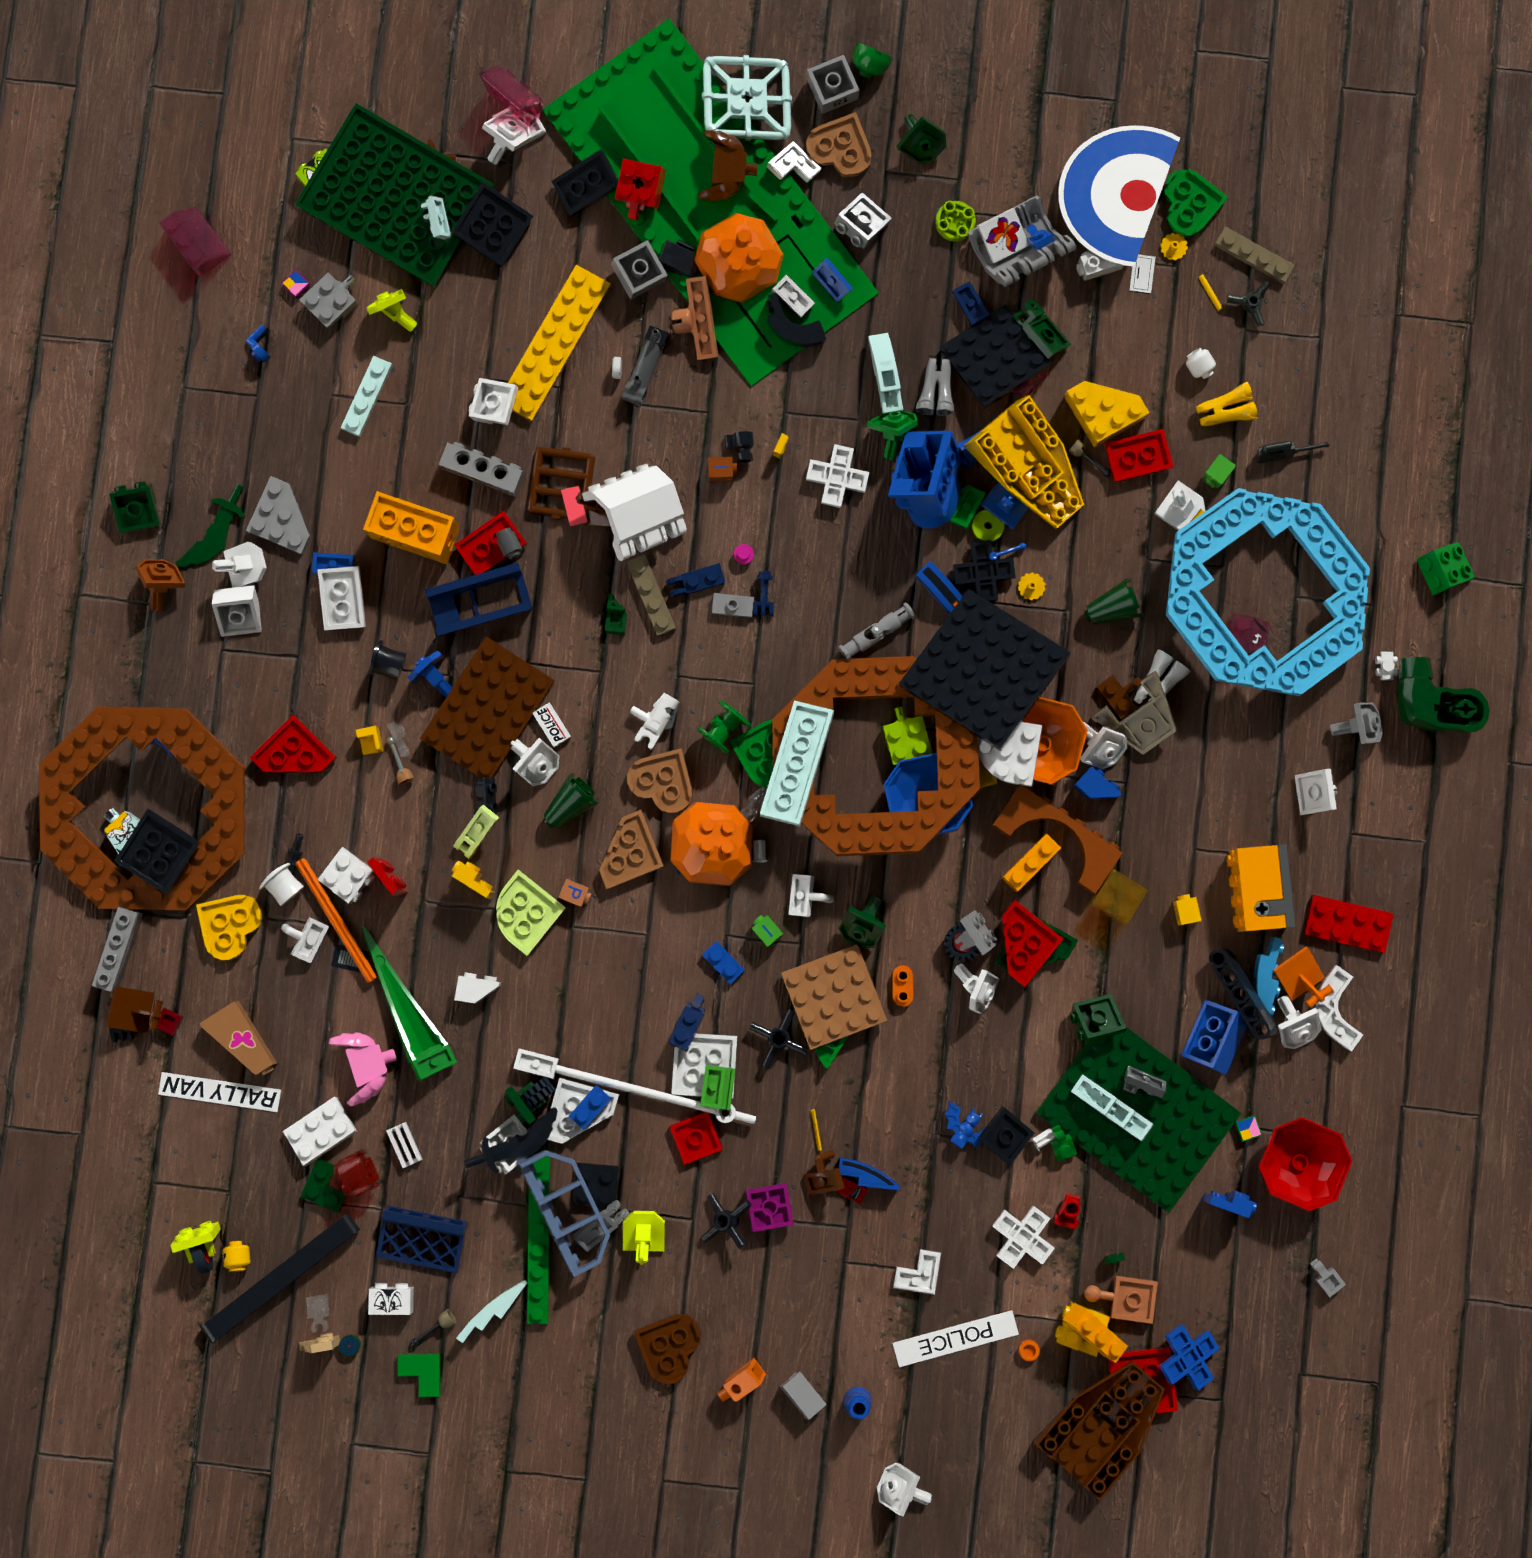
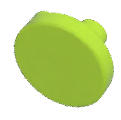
[935,201,976,242]

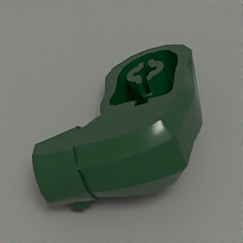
[1397,657,1490,733]

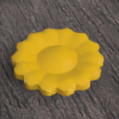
[1160,233,1188,261]
[1018,572,1046,600]

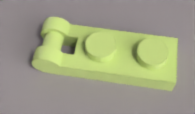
[453,805,499,859]

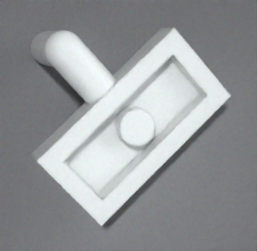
[788,874,834,917]
[281,917,329,963]

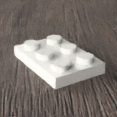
[318,566,366,630]
[283,1096,358,1166]

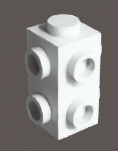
[1076,251,1124,281]

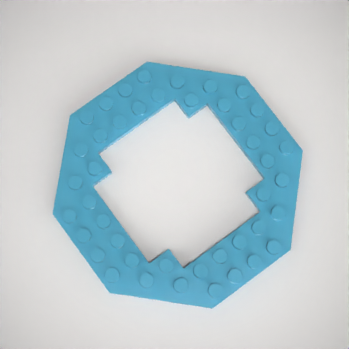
[1166,488,1370,696]

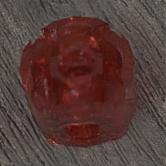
[334,1149,380,1198]

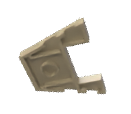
[1091,670,1177,754]

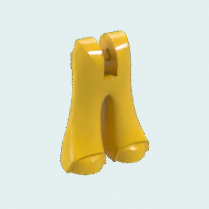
[1196,382,1258,426]

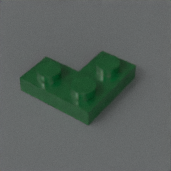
[300,1158,348,1213]

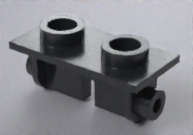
[475,777,498,815]

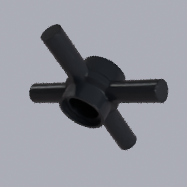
[749,1009,808,1068]
[701,1193,752,1250]

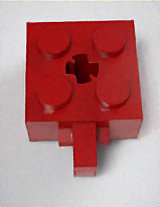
[615,159,666,221]

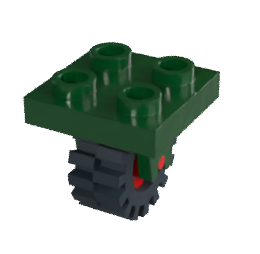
[504,1077,555,1125]

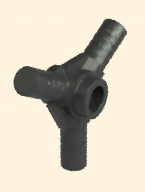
[1226,281,1271,327]

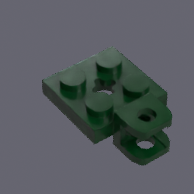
[1014,300,1071,359]

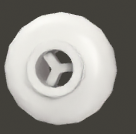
[1186,348,1216,379]

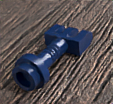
[753,571,774,617]

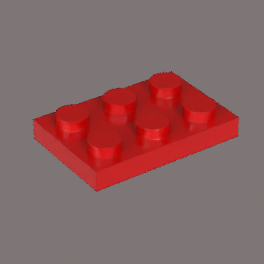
[1104,429,1174,483]
[454,511,528,575]
[367,857,408,897]

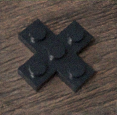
[953,540,1016,602]

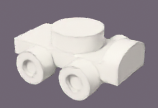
[1375,652,1398,680]

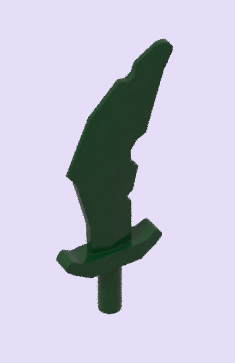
[175,484,246,568]

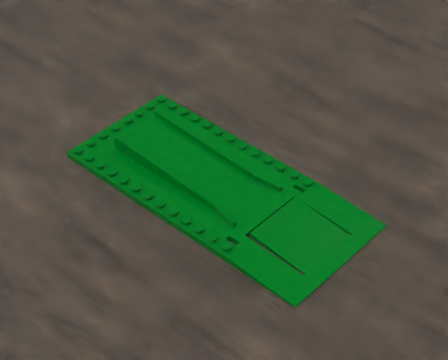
[542,18,879,387]

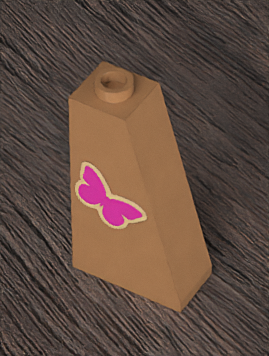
[199,1001,277,1076]

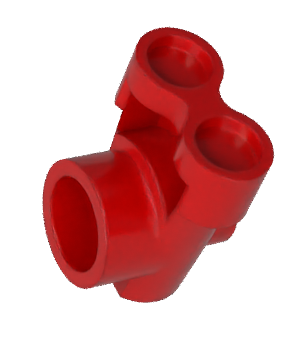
[1053,1193,1081,1229]

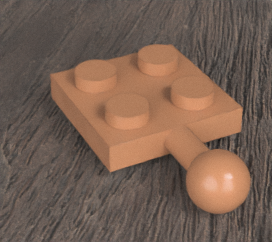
[1084,1275,1158,1324]

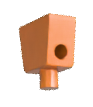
[718,1358,766,1403]

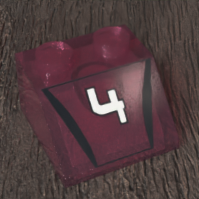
[1228,613,1270,656]

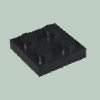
[977,1106,1035,1165]
[573,1162,619,1207]

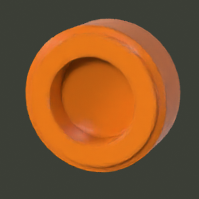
[1018,1339,1040,1362]

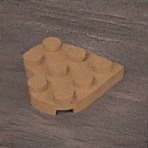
[806,112,871,177]
[627,748,692,813]

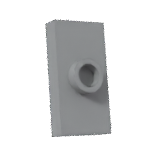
[712,593,754,618]

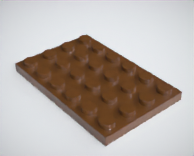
[420,636,555,778]

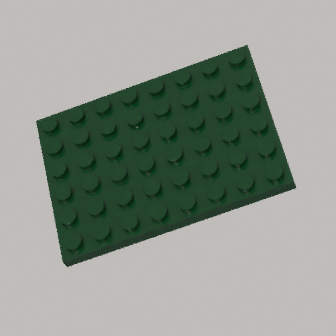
[294,103,495,288]
[1035,1027,1242,1213]

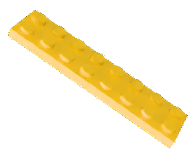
[508,265,611,422]

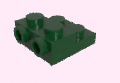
[109,481,161,533]
[1069,994,1127,1046]

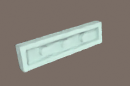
[341,356,393,437]

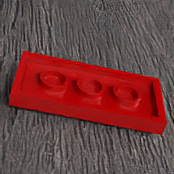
[1303,895,1394,953]

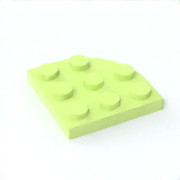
[496,870,566,956]

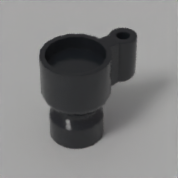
[724,431,754,463]

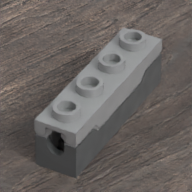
[92,907,144,992]

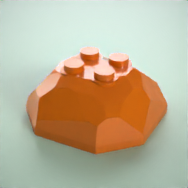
[694,213,784,303]
[1022,697,1088,785]
[670,802,754,886]

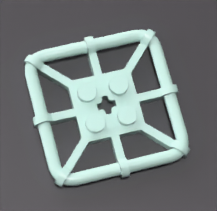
[702,55,792,141]

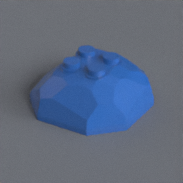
[884,753,973,835]

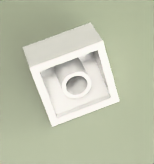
[212,585,262,637]

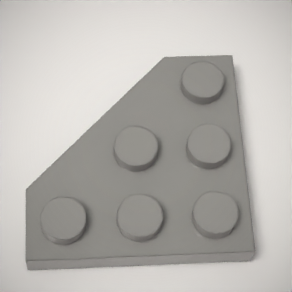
[246,476,311,555]

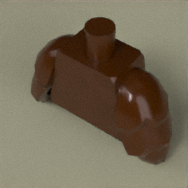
[697,130,758,202]

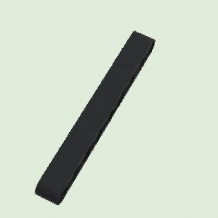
[200,1213,360,1344]

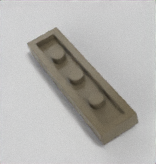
[1214,226,1295,284]
[626,554,676,636]

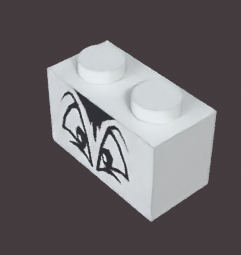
[368,1283,414,1315]

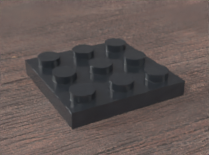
[451,182,533,267]
[115,809,201,895]

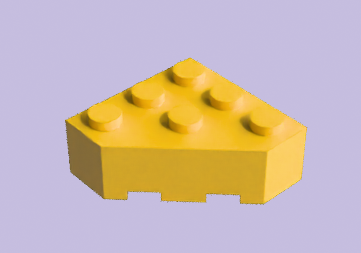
[1064,381,1150,448]

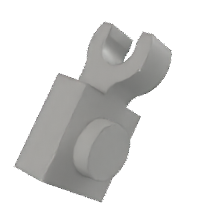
[1310,1259,1346,1297]

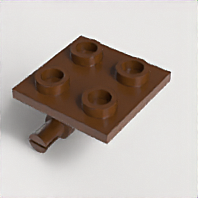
[106,986,163,1033]

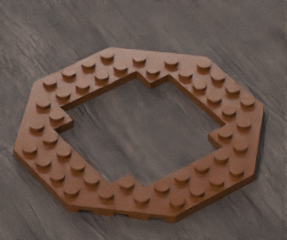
[772,656,980,856]
[39,706,245,910]

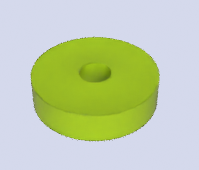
[972,510,1004,542]

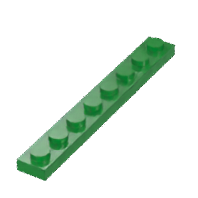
[527,1155,551,1324]

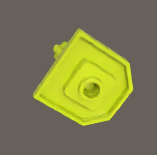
[366,289,417,332]
[623,1211,665,1265]

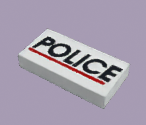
[533,702,571,748]

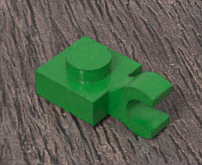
[1050,1125,1077,1162]

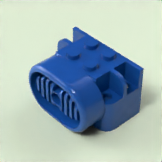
[888,431,962,529]

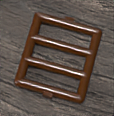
[527,447,595,520]

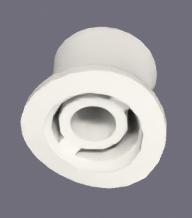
[259,863,304,906]

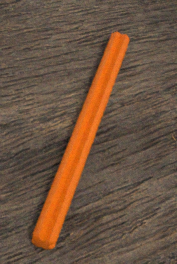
[295,858,377,983]

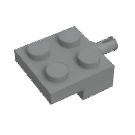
[299,272,358,330]

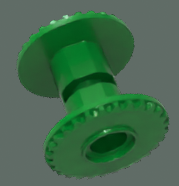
[697,701,751,755]

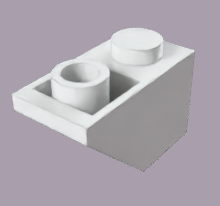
[454,972,501,1003]

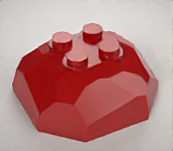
[1258,1117,1353,1211]

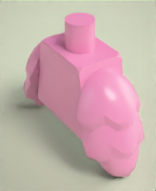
[328,1032,397,1106]

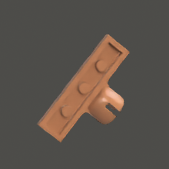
[671,276,718,360]

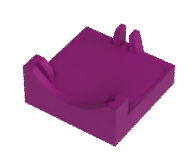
[746,1183,794,1232]

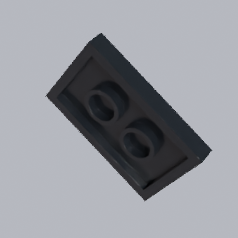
[551,149,619,217]

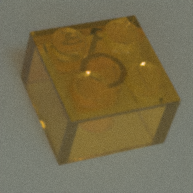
[1089,869,1148,926]

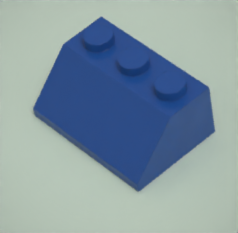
[1181,999,1247,1075]

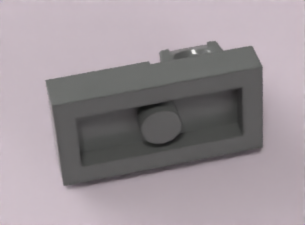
[1123,1066,1166,1098]

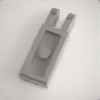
[573,1200,629,1252]

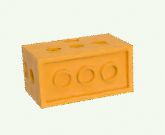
[363,491,460,565]

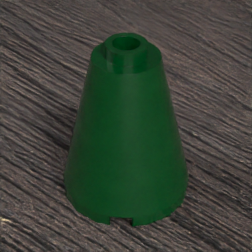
[1084,578,1143,624]
[544,773,600,829]

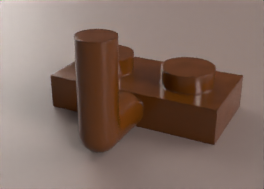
[1096,675,1141,720]
[804,1150,844,1195]

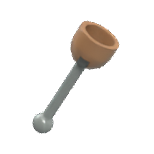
[387,737,414,785]

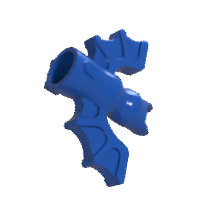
[944,1102,986,1149]

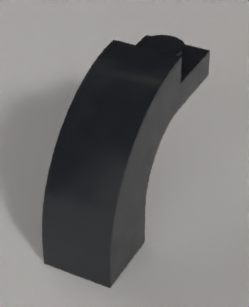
[766,293,826,347]

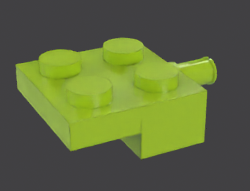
[882,706,933,766]

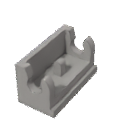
[780,1371,827,1420]

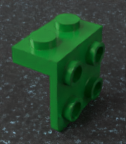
[1416,542,1474,595]

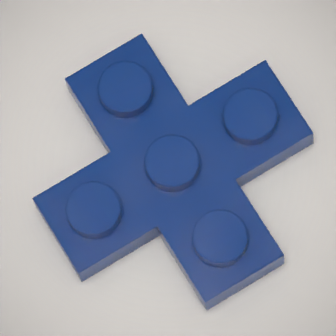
[1159,1324,1220,1390]

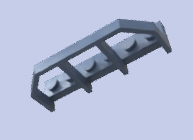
[517,1150,610,1277]

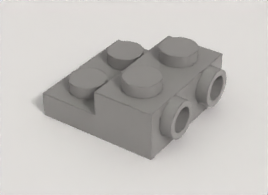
[834,193,892,249]

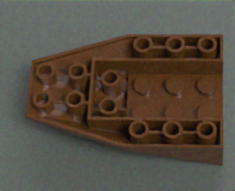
[1033,1361,1165,1501]

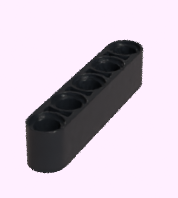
[1209,949,1277,1040]

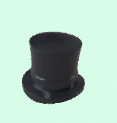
[369,640,407,682]

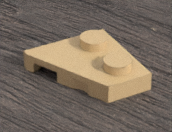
[299,1333,340,1353]

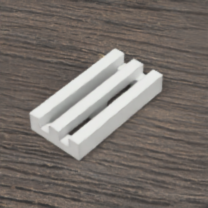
[386,1122,422,1168]

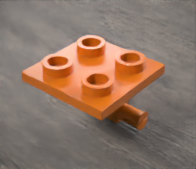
[1273,946,1334,1008]

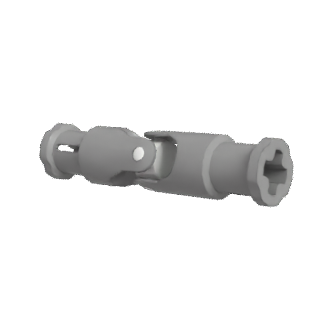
[838,602,916,661]

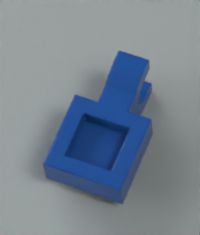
[1026,224,1055,250]

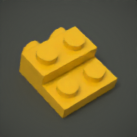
[452,860,495,900]
[1055,1302,1110,1357]

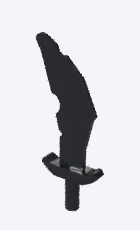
[464,1107,558,1173]

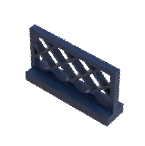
[376,1206,468,1273]

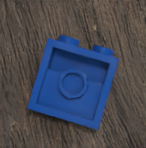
[1202,1190,1257,1218]

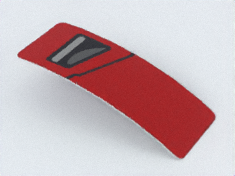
[835,1176,867,1204]

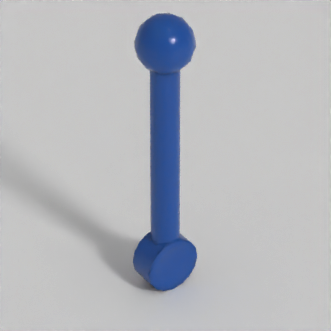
[989,543,1026,561]

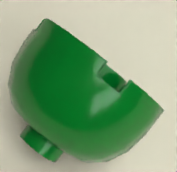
[852,42,893,79]

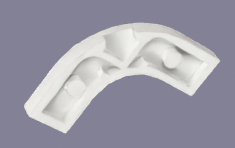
[1315,965,1363,1052]

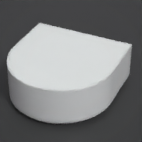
[612,357,622,379]

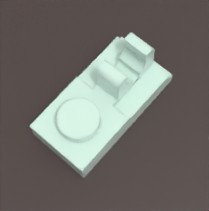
[421,196,451,240]

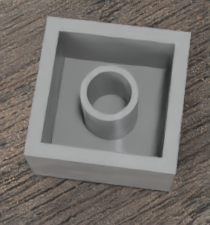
[807,55,859,114]
[611,240,668,300]

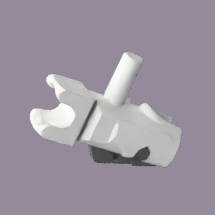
[630,693,680,750]

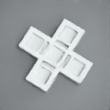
[806,444,869,508]
[992,1206,1055,1269]

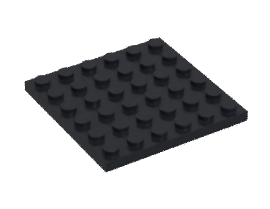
[899,589,1071,751]

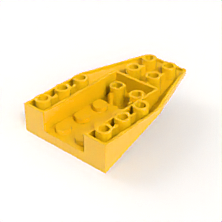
[963,395,1084,528]

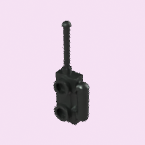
[1256,441,1330,464]

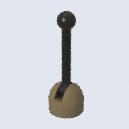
[1068,439,1111,477]
[411,1309,456,1347]

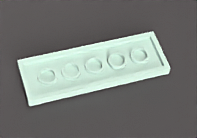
[760,701,834,826]

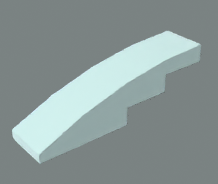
[1071,1074,1154,1142]
[456,1280,528,1343]

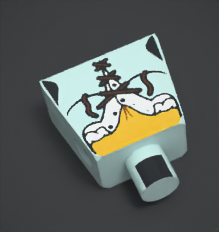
[104,808,140,854]

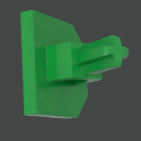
[867,411,918,460]

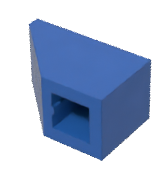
[1073,766,1122,800]

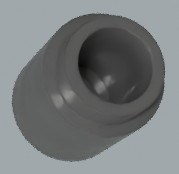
[496,528,523,560]

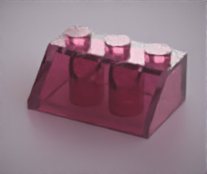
[479,66,545,127]
[159,207,231,277]

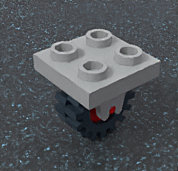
[944,910,997,961]

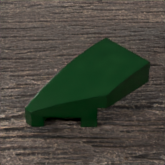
[605,593,627,636]

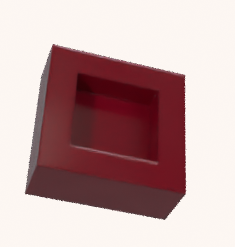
[157,1008,183,1035]

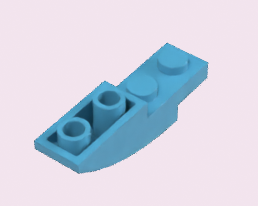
[1253,937,1284,1017]

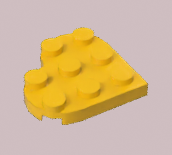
[196,895,262,960]

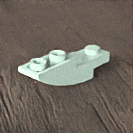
[868,333,903,414]

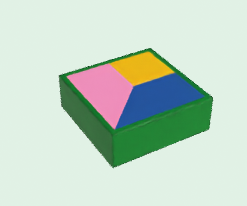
[1235,1115,1262,1142]

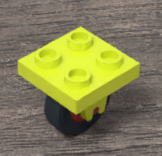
[170,1221,221,1274]

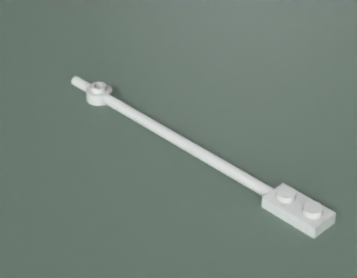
[513,1049,756,1124]

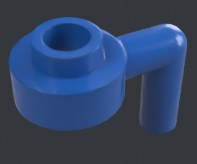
[246,324,271,362]

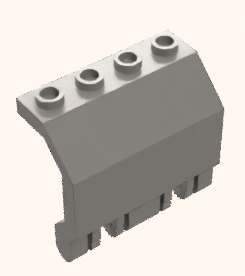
[967,195,1076,287]

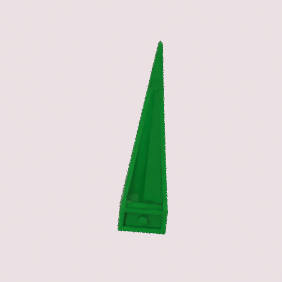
[362,927,457,1081]

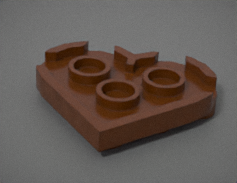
[634,1314,701,1385]

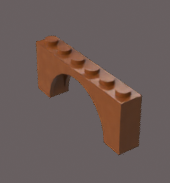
[992,785,1123,894]

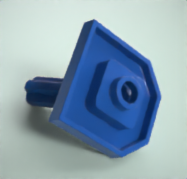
[981,482,1029,530]
[407,650,452,697]

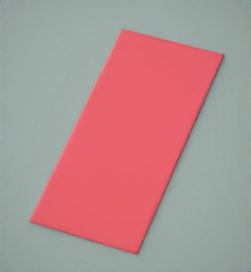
[561,486,588,527]

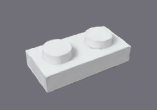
[772,275,815,319]

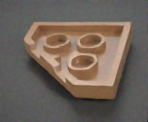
[599,810,664,889]

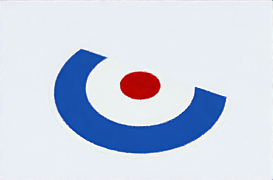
[1059,126,1180,267]

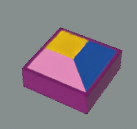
[282,270,311,299]

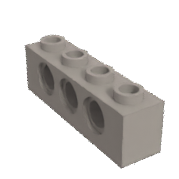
[439,442,524,497]

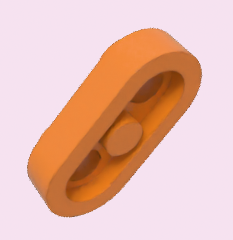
[892,965,913,1007]

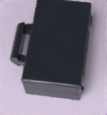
[658,240,698,278]

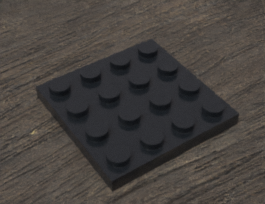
[940,304,1052,409]

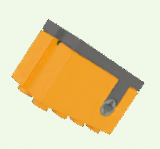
[1227,844,1295,932]

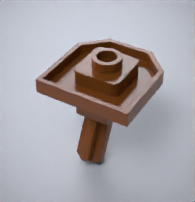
[136,559,185,611]

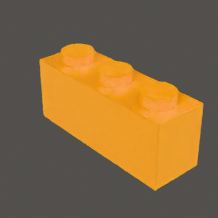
[1001,834,1061,892]
[1062,1303,1128,1363]

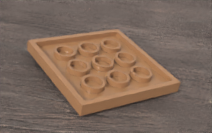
[781,944,887,1050]

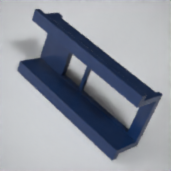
[425,563,533,636]

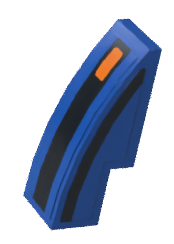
[915,561,963,615]
[838,1157,900,1190]

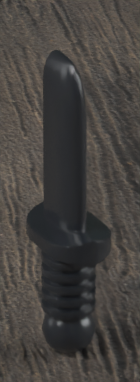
[288,833,304,875]

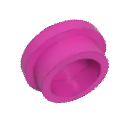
[734,544,754,565]

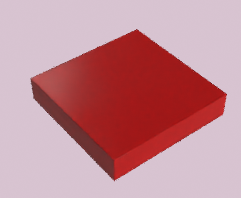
[670,1112,723,1165]

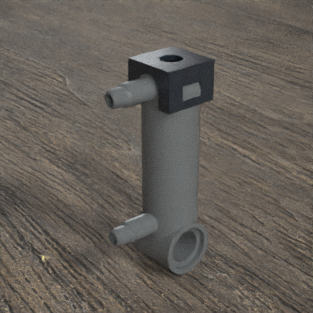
[622,325,669,407]

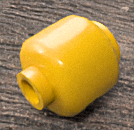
[222,1241,251,1272]

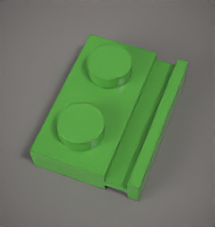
[700,1065,736,1110]

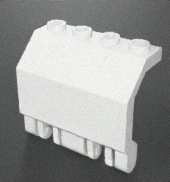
[582,464,687,561]

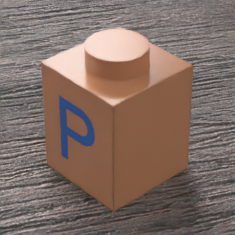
[558,879,592,907]

